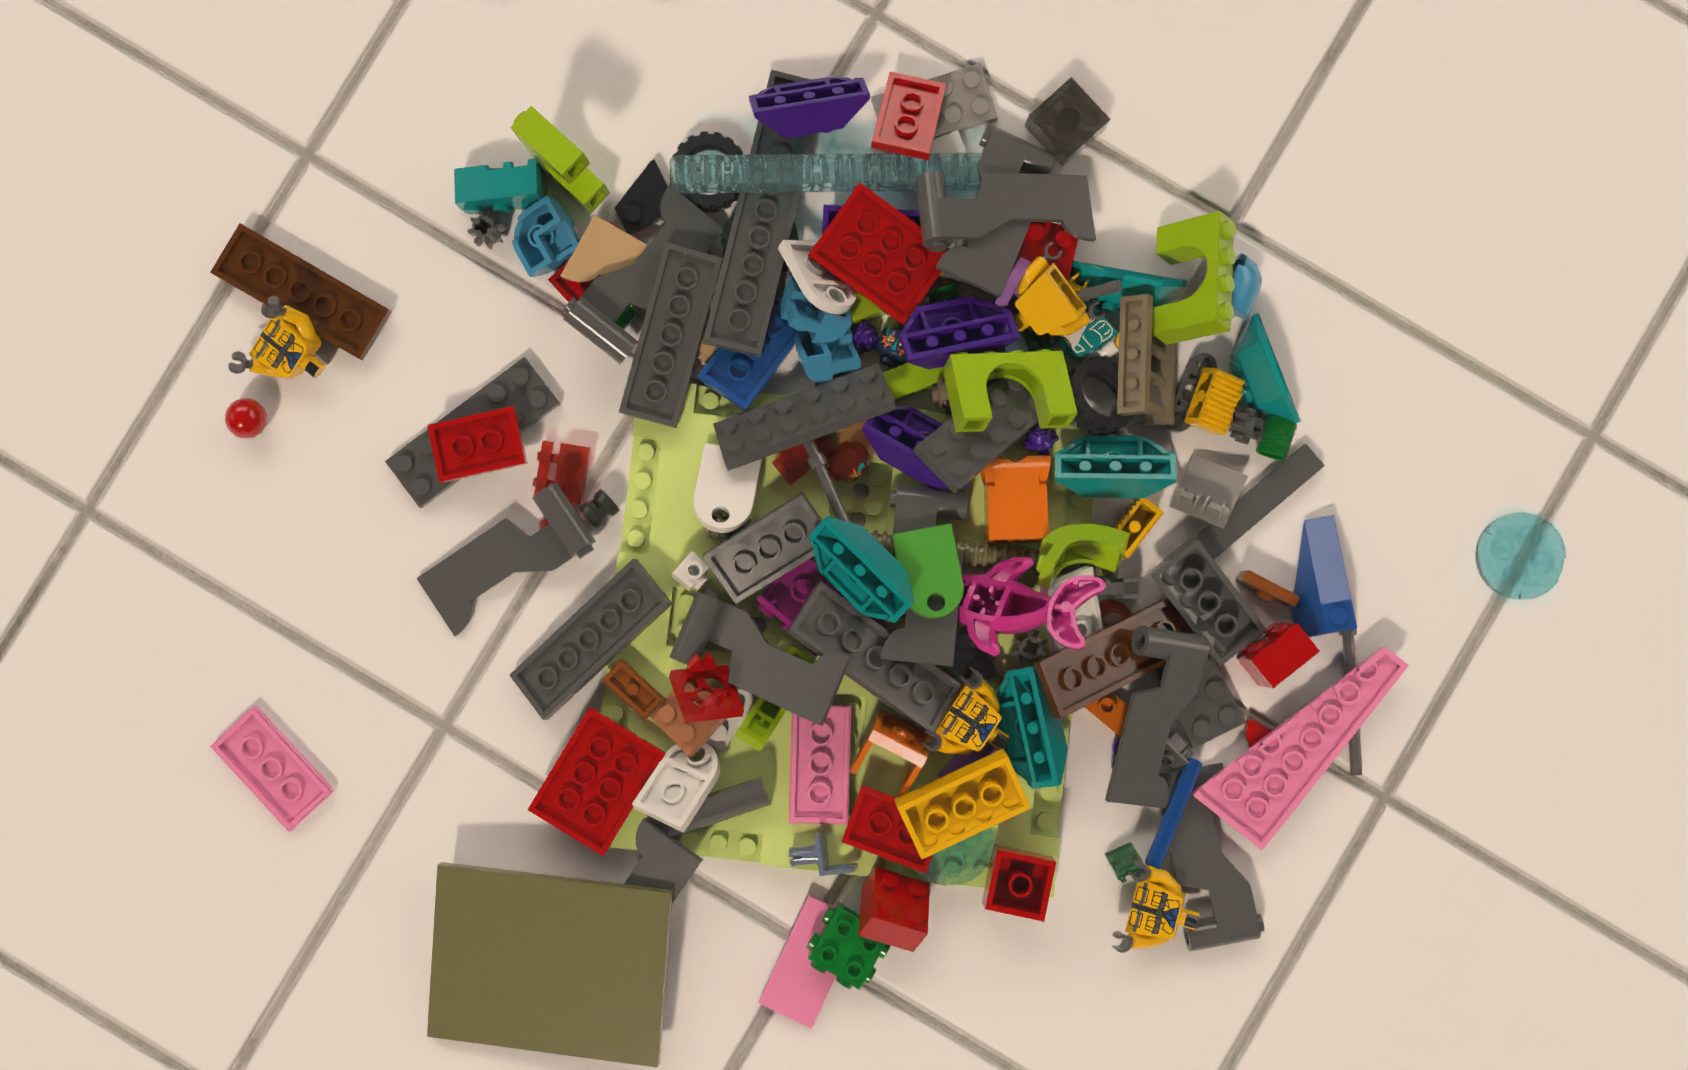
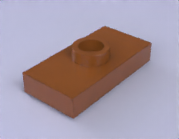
[1236,570,1300,607]
[601,658,665,720]

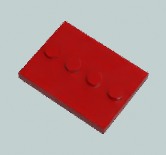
[808,182,950,326]
[527,707,666,856]

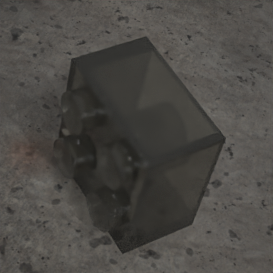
[1025,77,1111,167]

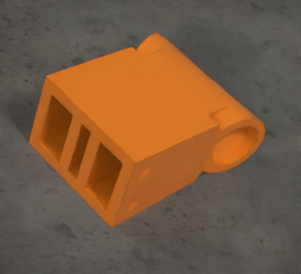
[980,455,1051,543]

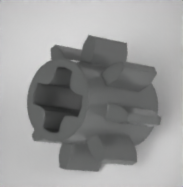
[467,211,506,249]
[1228,406,1264,444]
[1012,630,1048,665]

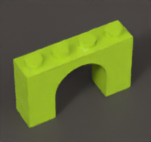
[510,106,610,213]
[1152,211,1236,345]
[849,291,944,402]
[943,349,1078,432]

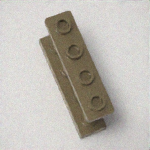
[1117,294,1177,427]

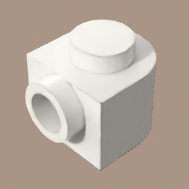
[672,551,710,592]

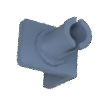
[789,831,858,876]

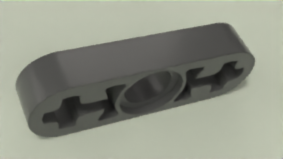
[1166,353,1217,433]

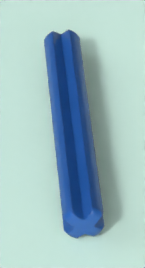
[1145,758,1202,869]

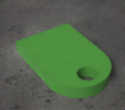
[892,523,964,619]

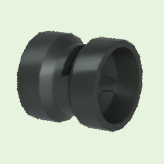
[579,489,620,529]

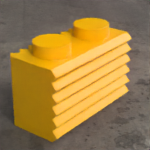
[1184,367,1245,435]
[1112,497,1164,560]

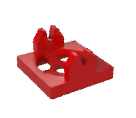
[669,653,744,723]

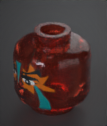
[827,440,871,483]

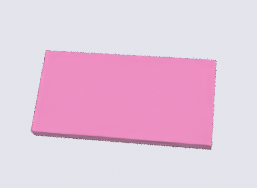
[789,704,851,824]
[210,706,335,832]
[759,894,836,1028]

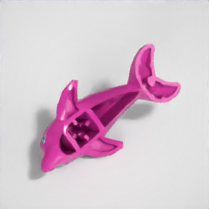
[957,557,1107,656]

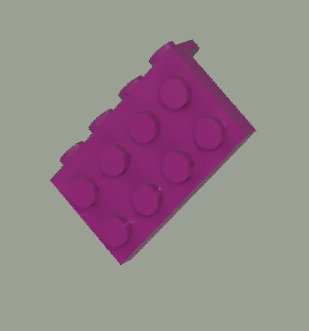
[756,559,889,657]

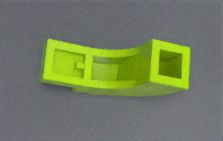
[1036,524,1130,589]
[735,646,815,752]

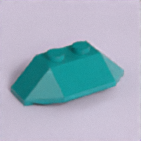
[1070,260,1188,313]
[1229,313,1301,424]
[1055,435,1177,498]
[809,516,915,623]
[996,666,1068,789]

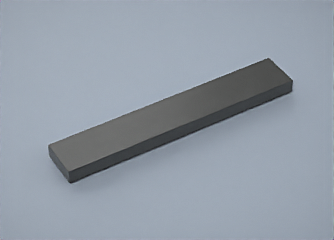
[1195,444,1325,559]

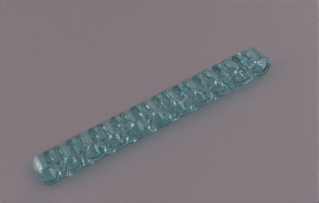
[670,153,982,193]

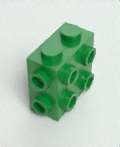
[806,901,891,990]

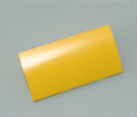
[894,749,1031,859]

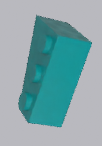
[454,158,547,214]

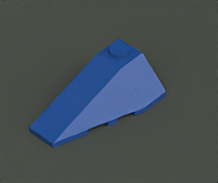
[1292,515,1357,638]

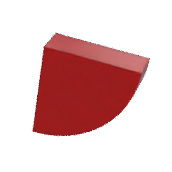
[1244,718,1272,748]

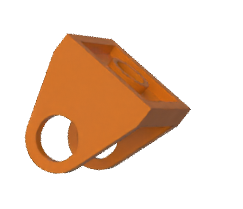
[849,709,930,797]

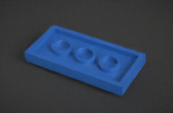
[698,294,805,412]

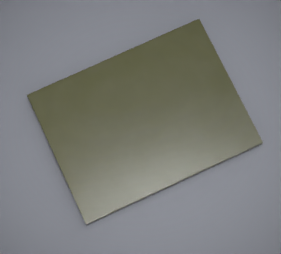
[427,862,673,1067]

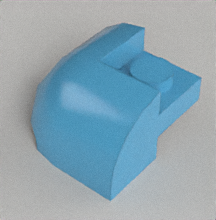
[512,195,580,277]
[1232,253,1262,321]
[781,274,852,344]
[795,328,861,384]

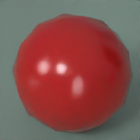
[225,399,267,438]

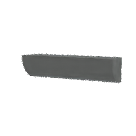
[645,776,771,838]

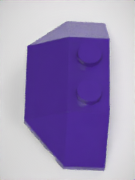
[748,77,870,138]
[899,296,1020,370]
[862,406,970,489]

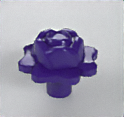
[850,319,879,355]
[1023,426,1059,455]

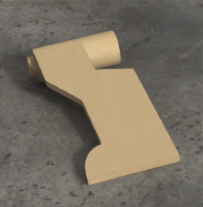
[560,215,718,364]

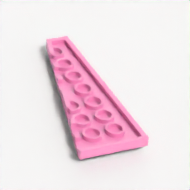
[1191,647,1409,851]

